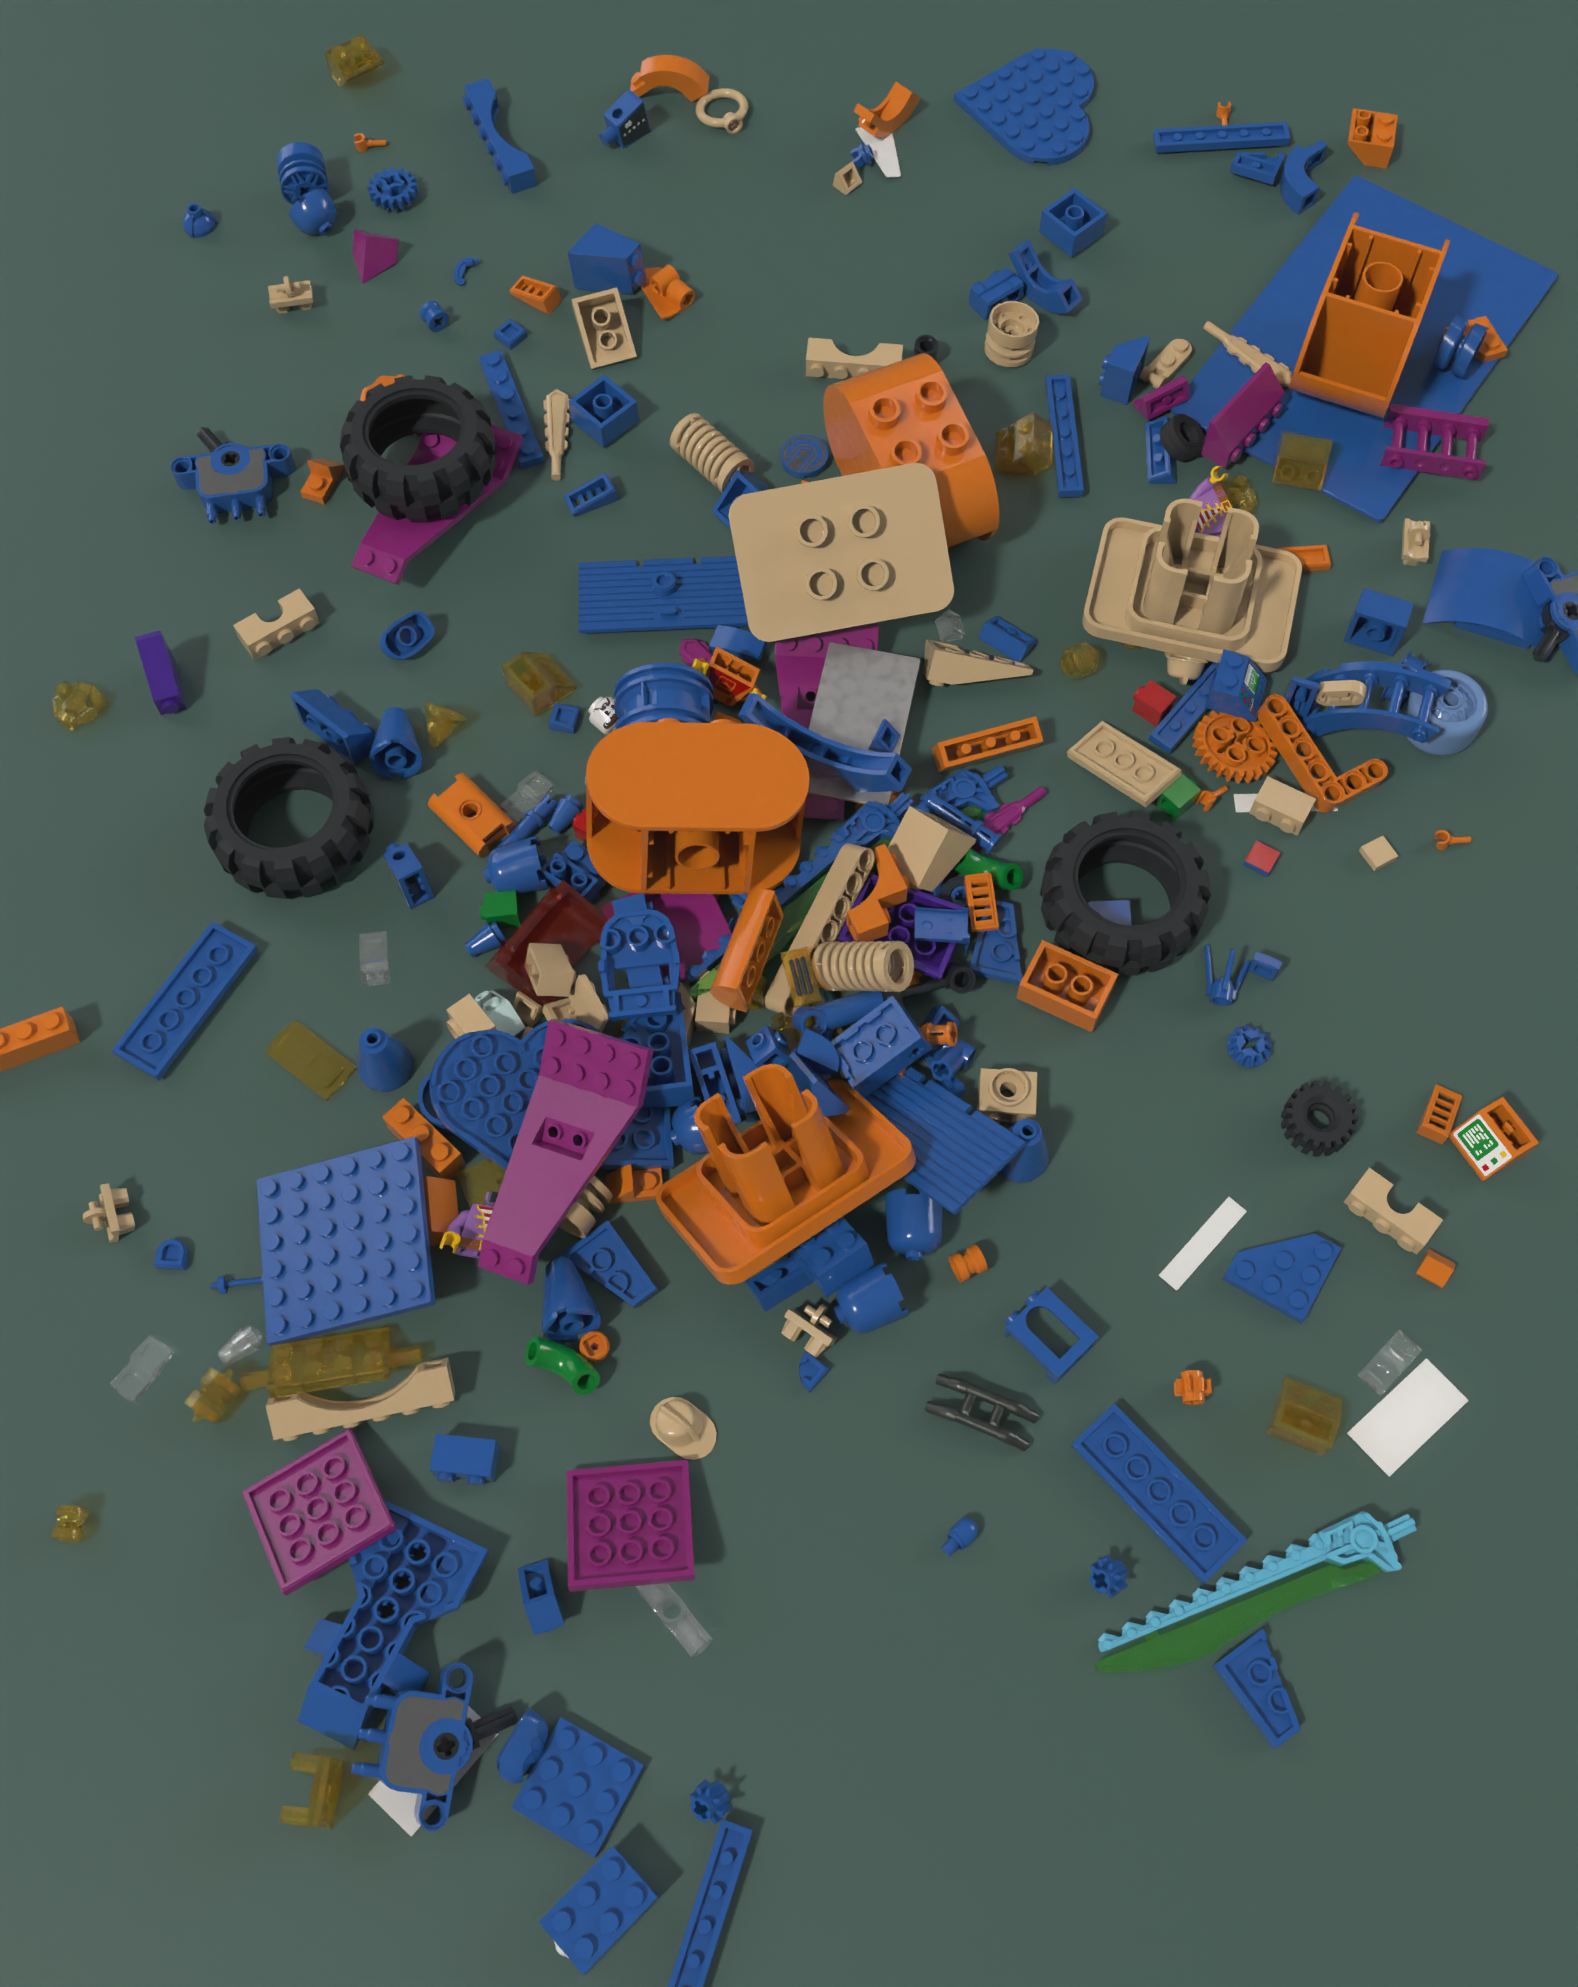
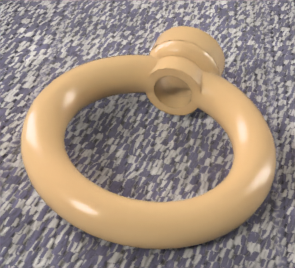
[696,88,748,134]

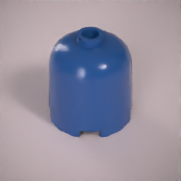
[484,836,550,895]
[885,1189,943,1260]
[834,1262,909,1334]

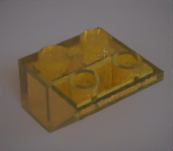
[324,34,385,86]
[995,412,1052,475]
[1272,430,1333,491]
[502,652,577,716]
[1265,1377,1342,1456]

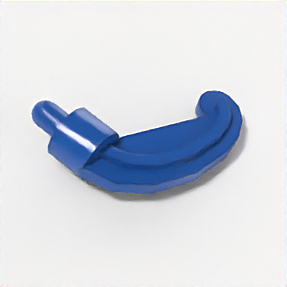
[454,257,480,286]

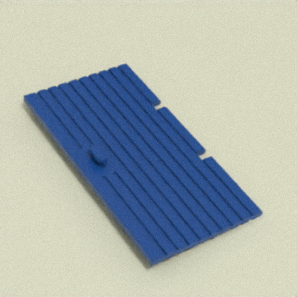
[579,556,748,634]
[865,1065,1027,1215]

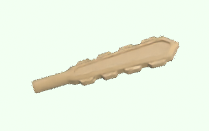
[1203,321,1292,387]
[543,389,570,481]

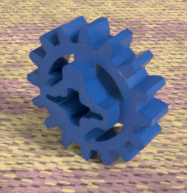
[367,167,418,211]

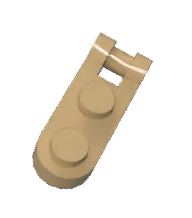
[1139,339,1192,389]

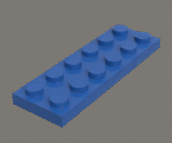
[112,921,258,1081]
[1071,1403,1247,1584]

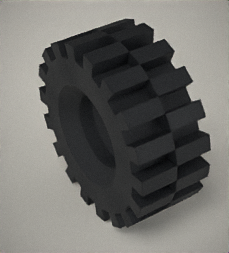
[1281,1081,1358,1157]

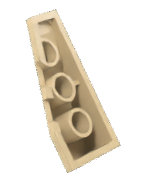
[923,639,1033,687]

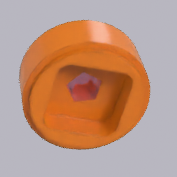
[579,1331,610,1363]

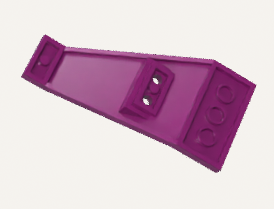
[351,424,524,586]
[775,622,879,820]
[478,1019,654,1285]

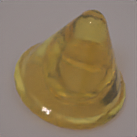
[424,702,466,747]

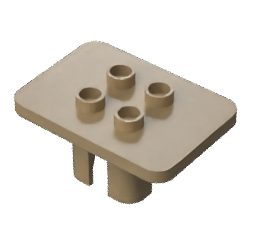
[729,463,954,642]
[1082,499,1302,673]

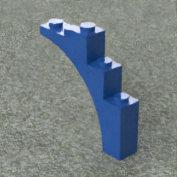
[738,693,912,793]

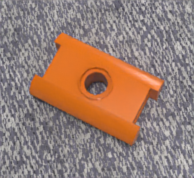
[428,773,517,858]

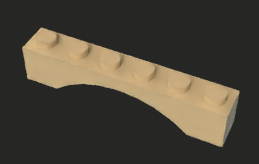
[266,1358,456,1441]

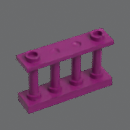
[1380,404,1489,480]

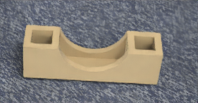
[806,338,903,379]

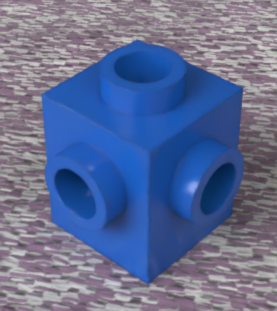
[746,1025,790,1067]

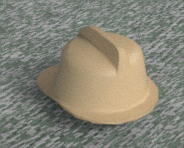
[1164,652,1208,685]
[650,1397,717,1460]

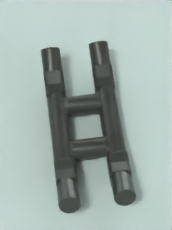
[925,1373,1039,1451]

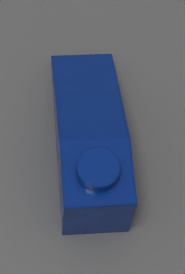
[1283,677,1320,720]
[688,1042,742,1124]

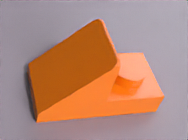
[300,458,345,504]
[605,1164,663,1204]

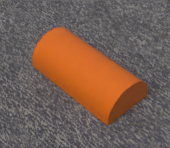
[710,888,784,1013]

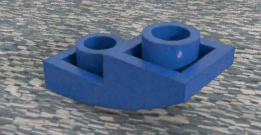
[709,625,768,662]

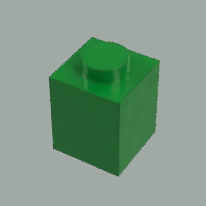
[1156,773,1201,821]
[479,890,521,928]

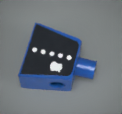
[599,89,651,148]

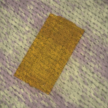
[265,1020,357,1101]

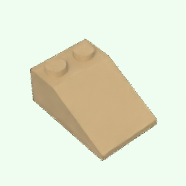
[572,287,637,370]

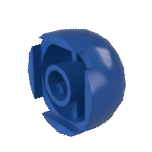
[289,188,337,235]
[670,1096,709,1155]

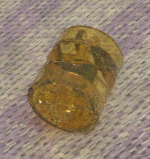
[184,1367,242,1425]

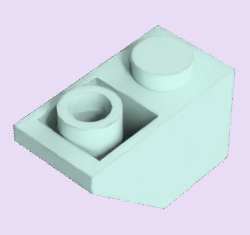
[475,990,526,1036]

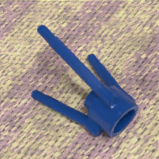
[1204,945,1250,1006]

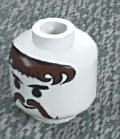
[588,697,619,735]

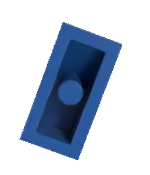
[518,1559,564,1635]

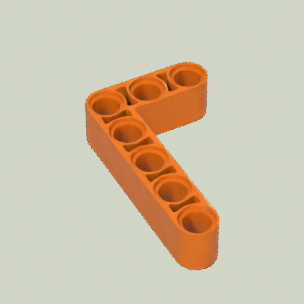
[1257,694,1388,813]

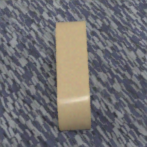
[1315,680,1367,706]

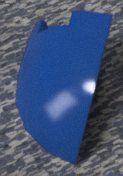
[793,1028,839,1074]

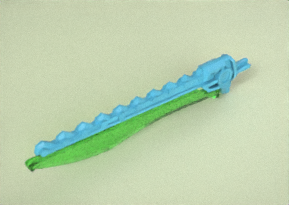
[1095,1511,1417,1672]

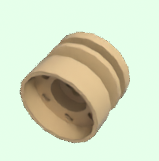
[984,301,1039,367]
[558,1176,613,1238]

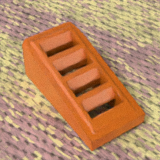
[509,275,562,314]
[964,872,999,933]
[1416,1084,1462,1145]

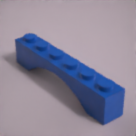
[462,78,537,194]

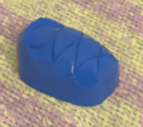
[379,611,435,659]
[496,1708,548,1784]

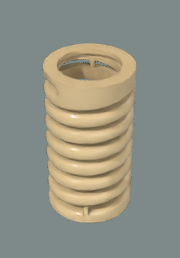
[670,413,755,493]
[811,941,914,992]

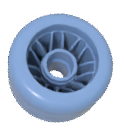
[1400,670,1488,756]

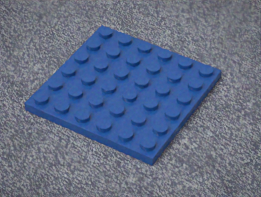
[257,1136,436,1347]

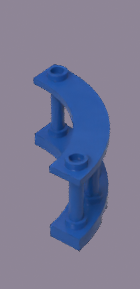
[1300,661,1452,743]

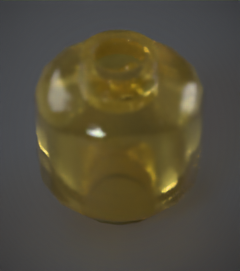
[1060,642,1099,679]

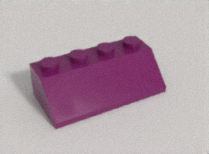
[1201,362,1285,469]

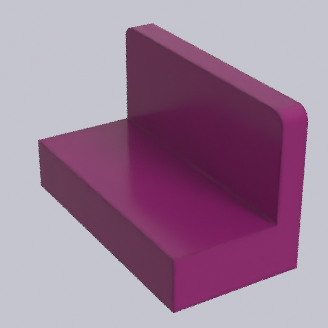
[1134,375,1189,420]

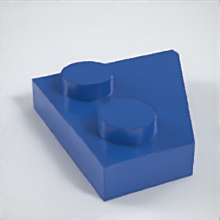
[1230,152,1286,185]

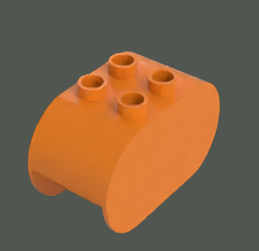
[1289,212,1450,418]
[823,353,999,548]
[586,718,809,894]

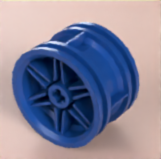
[614,663,714,730]

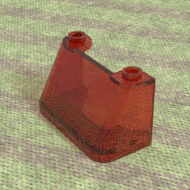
[485,880,609,1006]

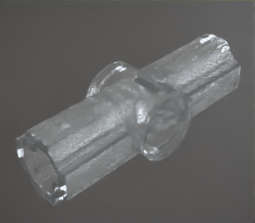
[634,1583,713,1659]

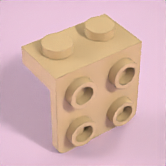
[542,974,608,1032]

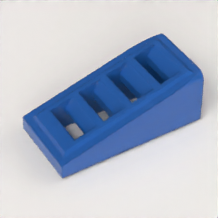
[563,472,620,517]

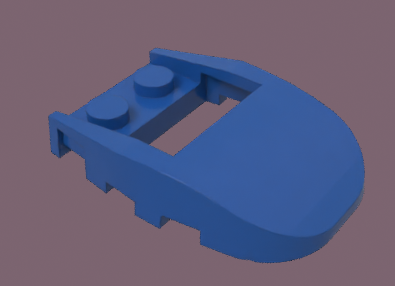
[598,909,681,1023]

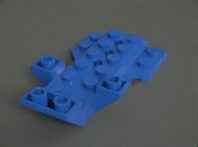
[298,1500,489,1751]

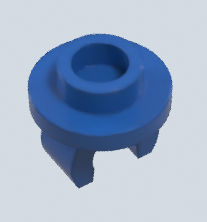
[850,142,874,168]

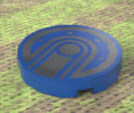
[781,435,828,478]

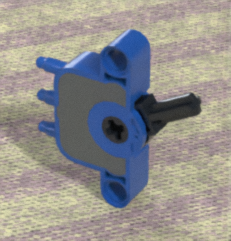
[170,427,296,524]
[1523,556,1578,675]
[351,1662,518,1831]

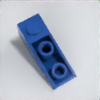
[720,1037,761,1123]

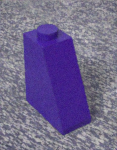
[135,630,186,715]

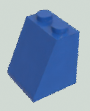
[568,223,646,294]

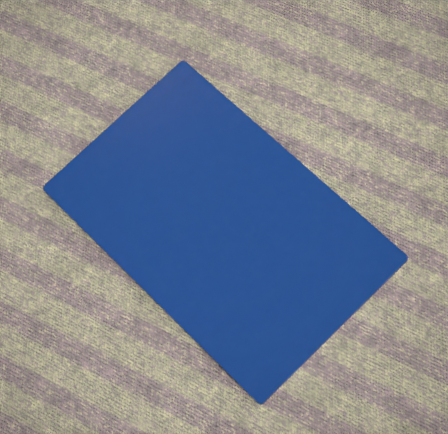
[1171,176,1558,522]

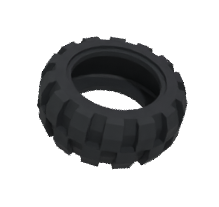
[340,375,497,523]
[203,737,374,899]
[1040,811,1211,976]

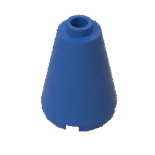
[369,707,422,779]
[357,1028,414,1092]
[1000,1119,1049,1183]
[542,1257,602,1342]

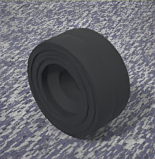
[1160,414,1205,462]

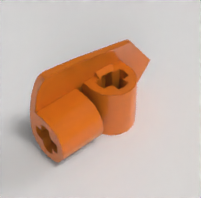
[641,264,696,320]

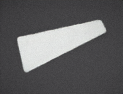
[855,127,901,177]

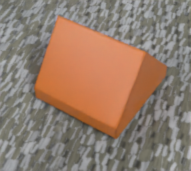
[1415,1249,1455,1288]

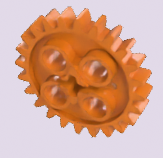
[1192,711,1277,784]

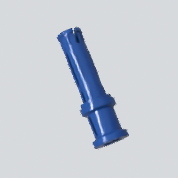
[925,793,1002,855]

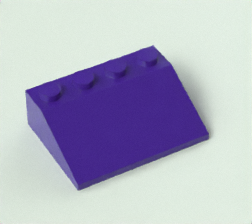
[838,873,970,980]

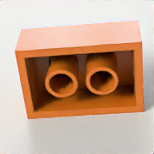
[1016,940,1118,1033]

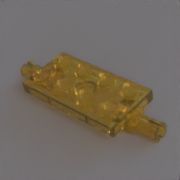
[240,1327,423,1398]

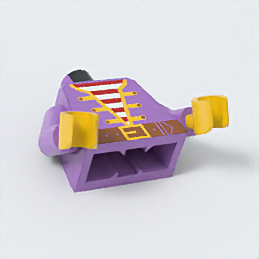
[1189,466,1232,537]
[439,1191,498,1259]

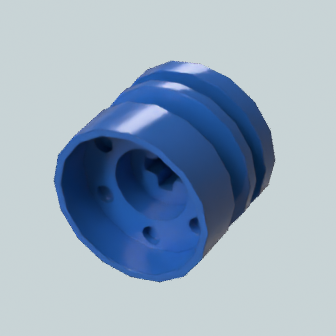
[276,142,329,205]

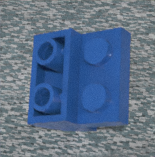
[539,840,607,906]

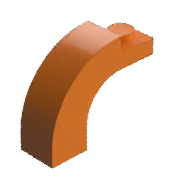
[630,55,710,102]
[854,81,921,138]

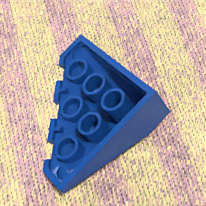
[619,992,694,1107]

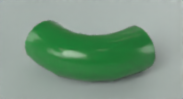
[953,848,1024,890]
[525,1336,600,1395]

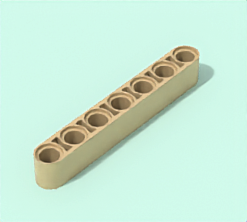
[765,843,875,1017]

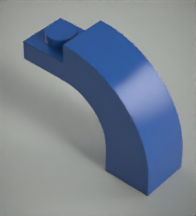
[1280,140,1328,215]
[1008,240,1083,313]

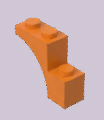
[846,844,910,942]

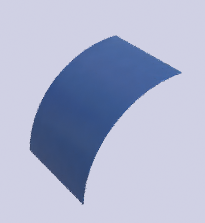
[1422,548,1552,660]

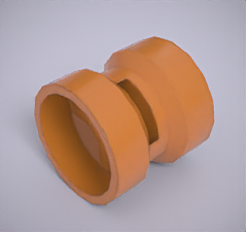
[948,1244,988,1283]

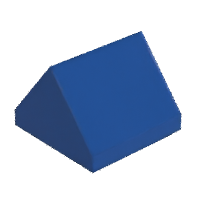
[869,719,900,753]

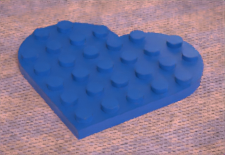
[954,48,1094,166]
[429,1019,603,1171]

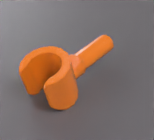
[1216,102,1231,125]
[354,133,387,152]
[1196,785,1228,812]
[1434,830,1471,851]

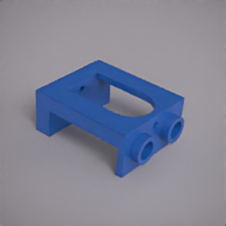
[1003,1287,1099,1385]

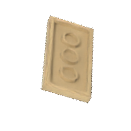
[1067,721,1182,807]

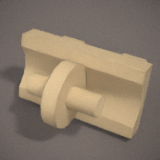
[268,276,313,314]
[1401,518,1430,566]
[82,1183,135,1243]
[781,1304,838,1357]

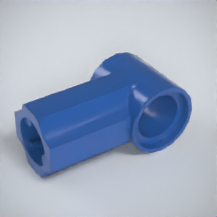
[929,1038,977,1081]

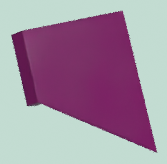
[352,229,399,284]

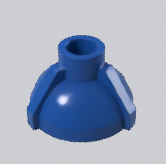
[183,203,217,238]

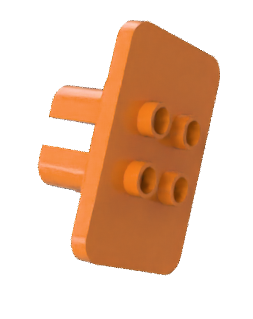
[656,1064,916,1285]

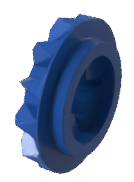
[1227,1024,1272,1067]

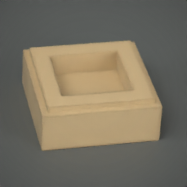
[1359,836,1398,871]

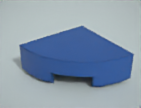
[799,1351,829,1393]

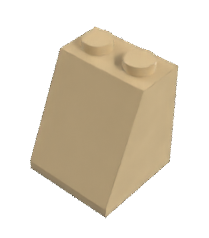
[888,806,976,892]

